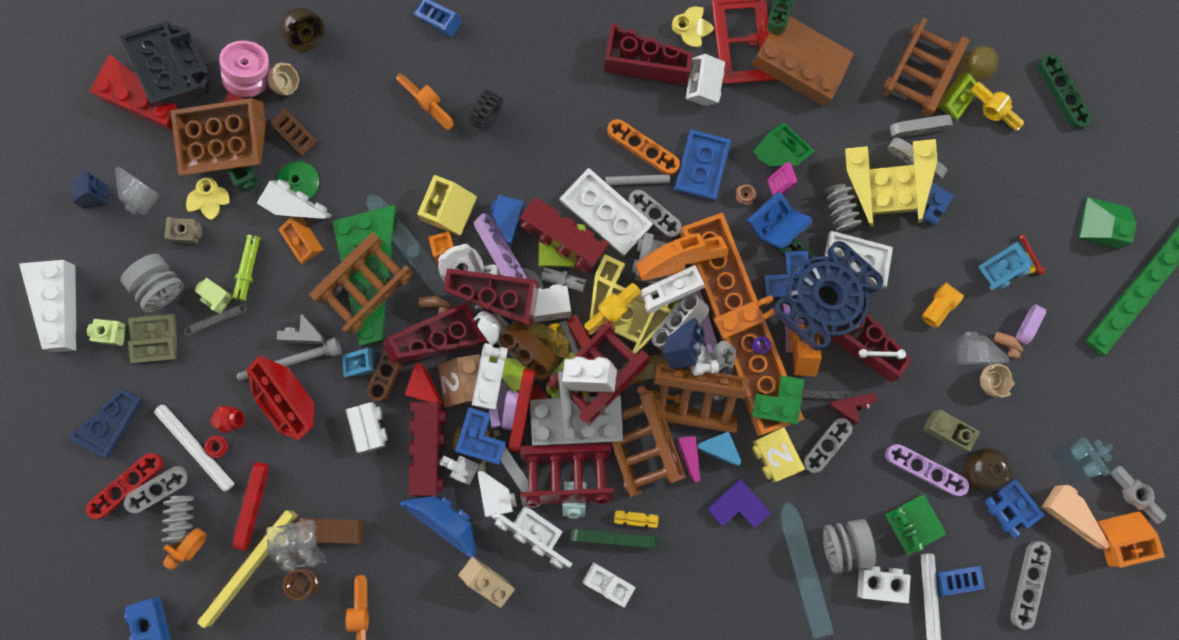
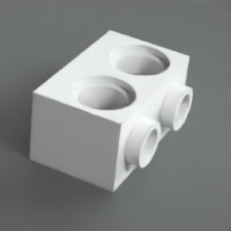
[857,566,910,603]

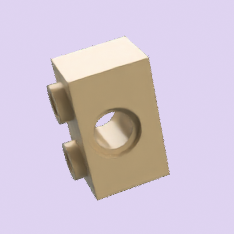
[459,556,515,608]

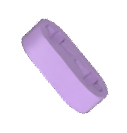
[1016,304,1046,345]
[502,390,519,430]

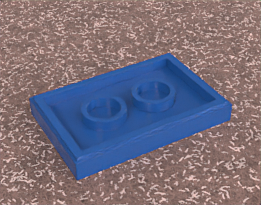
[674,129,731,202]

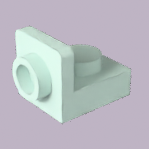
[563,481,587,519]

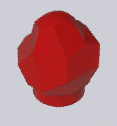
[210,406,245,433]

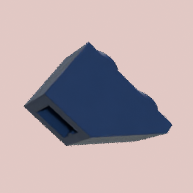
[71,171,109,208]
[663,318,705,369]

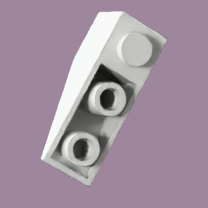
[257,179,331,219]

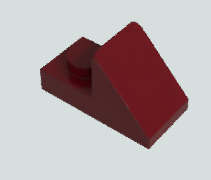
[827,393,877,425]

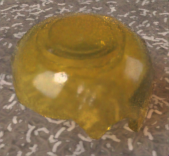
[965,46,999,80]

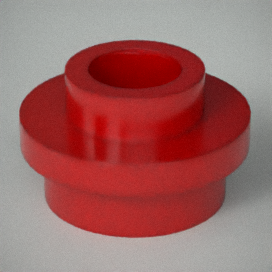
[205,436,228,458]

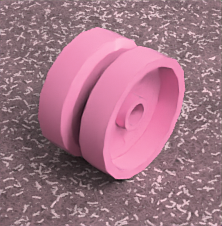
[219,41,269,97]

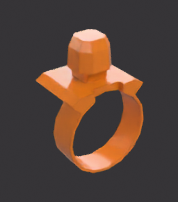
[163,528,207,570]

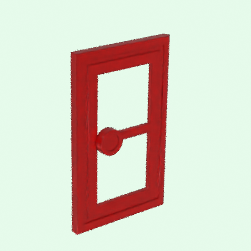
[712,0,776,84]

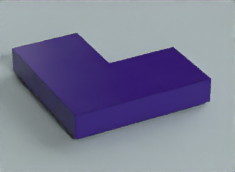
[707,479,771,528]

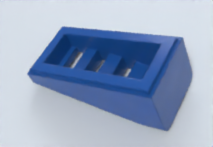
[413,0,462,37]
[936,566,985,596]

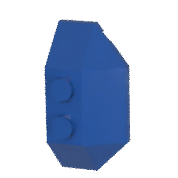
[399,496,477,559]

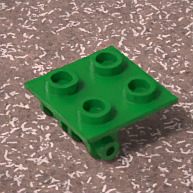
[885,494,947,555]

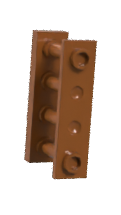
[882,18,970,118]
[308,232,414,335]
[655,363,747,433]
[611,392,686,497]

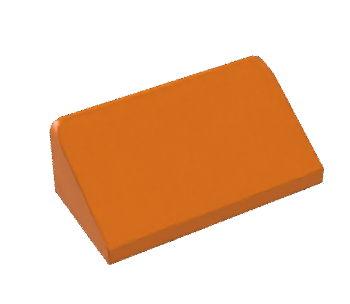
[278,216,323,264]

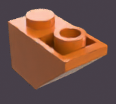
[793,325,821,377]

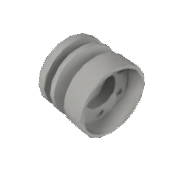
[120,254,184,312]
[823,519,876,574]

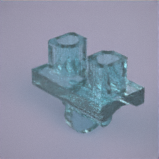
[1070,435,1113,478]

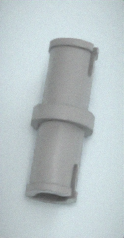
[541,267,587,293]

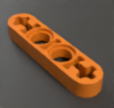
[608,119,680,176]

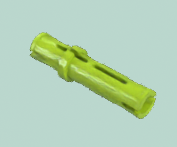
[232,235,261,301]

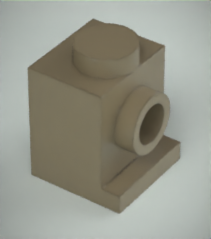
[165,217,202,244]

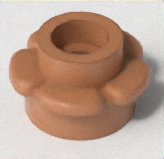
[736,184,757,205]

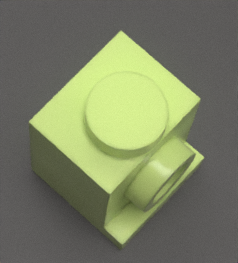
[195,278,232,313]
[87,319,127,346]

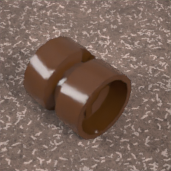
[283,568,320,600]

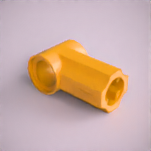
[921,282,964,328]

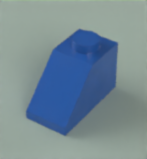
[490,195,525,247]

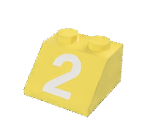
[752,428,805,482]

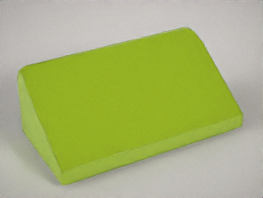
[937,74,977,120]

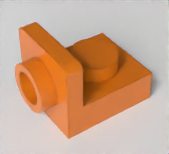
[429,231,454,267]

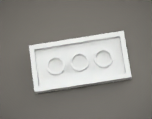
[560,168,653,257]

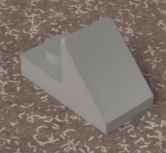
[277,314,326,344]

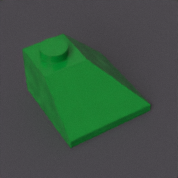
[753,123,815,166]
[1078,197,1137,249]

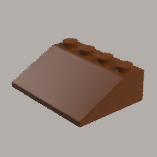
[751,16,854,107]
[171,98,266,176]

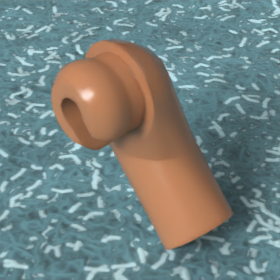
[419,296,451,314]
[993,332,1023,359]

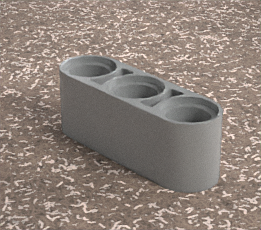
[652,293,709,352]

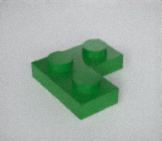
[751,376,805,425]

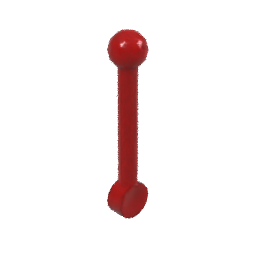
[1019,233,1045,275]

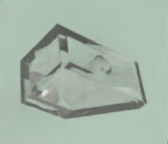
[115,166,160,216]
[956,332,1009,365]

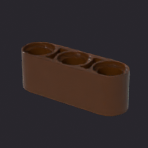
[499,321,560,380]
[367,349,405,403]
[296,518,364,544]

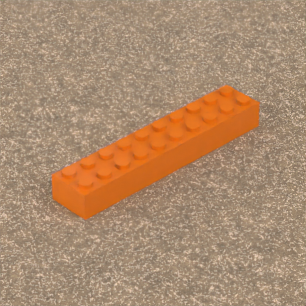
[679,213,804,437]

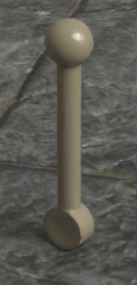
[477,429,501,472]

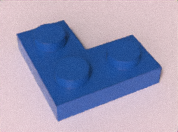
[765,251,809,297]
[455,408,506,465]

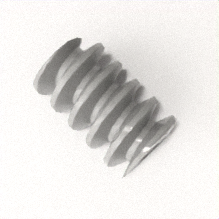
[825,184,862,232]
[161,496,194,542]

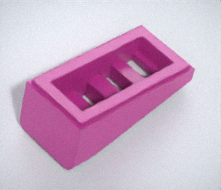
[768,162,797,196]
[677,436,700,483]

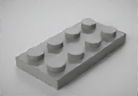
[530,395,623,445]

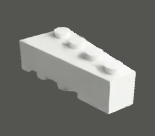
[19,260,77,353]

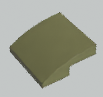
[128,313,177,363]

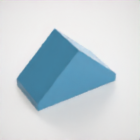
[342,348,378,377]
[697,431,741,466]

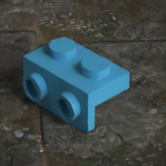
[978,241,1033,290]

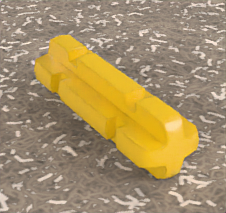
[614,511,659,528]

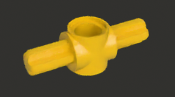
[971,82,1024,131]
[584,283,641,334]

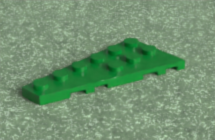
[332,205,397,347]

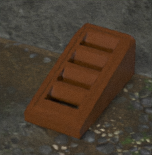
[270,109,318,156]

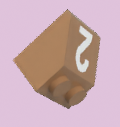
[438,354,481,408]

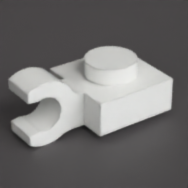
[440,456,479,485]

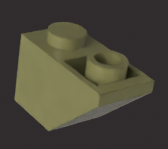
[922,409,980,452]

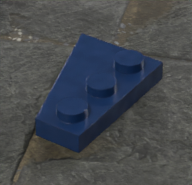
[67,389,143,459]

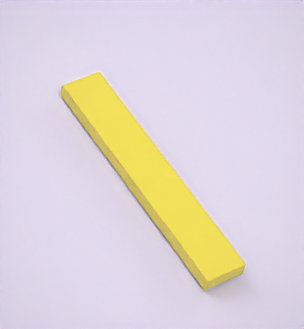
[198,511,298,628]

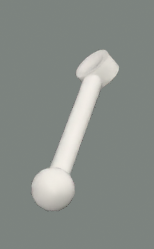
[859,349,906,359]

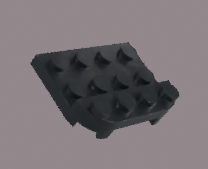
[119,21,210,108]

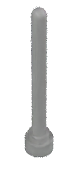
[237,337,341,381]

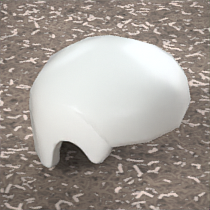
[474,311,504,346]

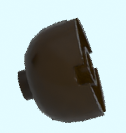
[280,8,324,52]
[964,448,1012,493]

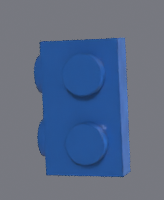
[747,192,812,249]

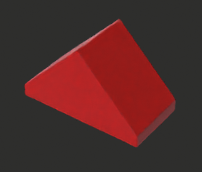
[405,363,443,406]

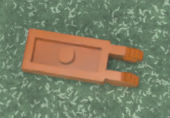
[713,295,775,340]

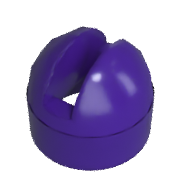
[752,336,771,355]

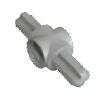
[1111,466,1166,524]

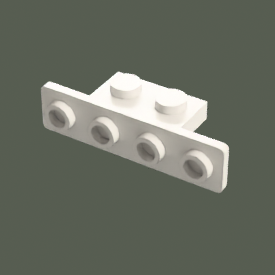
[492,506,572,569]

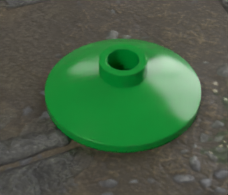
[276,161,319,200]

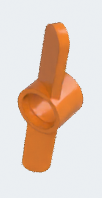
[396,74,454,129]
[346,575,369,640]

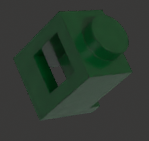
[227,166,259,192]

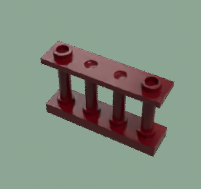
[547,321,652,427]
[520,442,613,508]

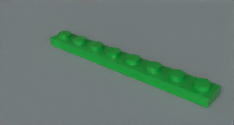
[1085,225,1179,356]

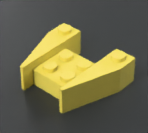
[845,139,937,227]
[588,255,683,353]

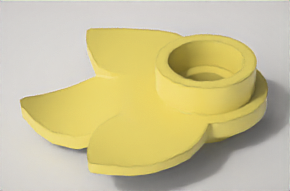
[672,7,714,47]
[186,177,229,220]

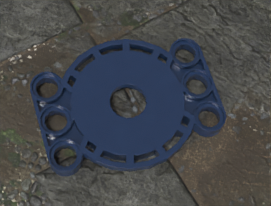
[774,241,884,351]

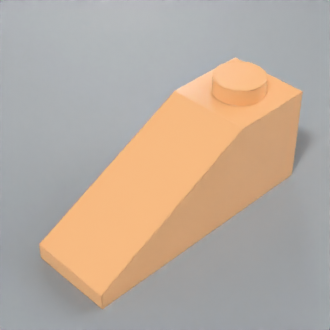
[1041,485,1110,549]

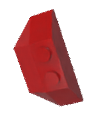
[246,356,315,441]

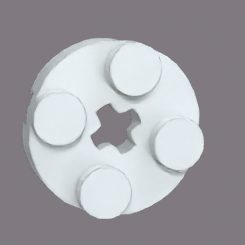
[438,244,483,282]

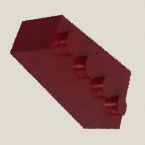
[604,22,693,85]
[519,197,609,274]
[443,268,539,328]
[383,302,487,364]
[828,305,912,383]
[409,402,447,496]

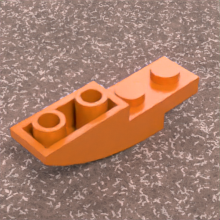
[636,233,728,281]

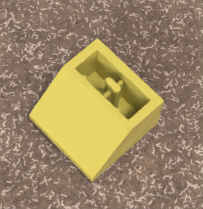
[417,175,477,236]

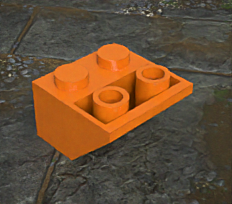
[1096,511,1165,567]

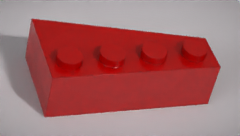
[89,54,178,132]

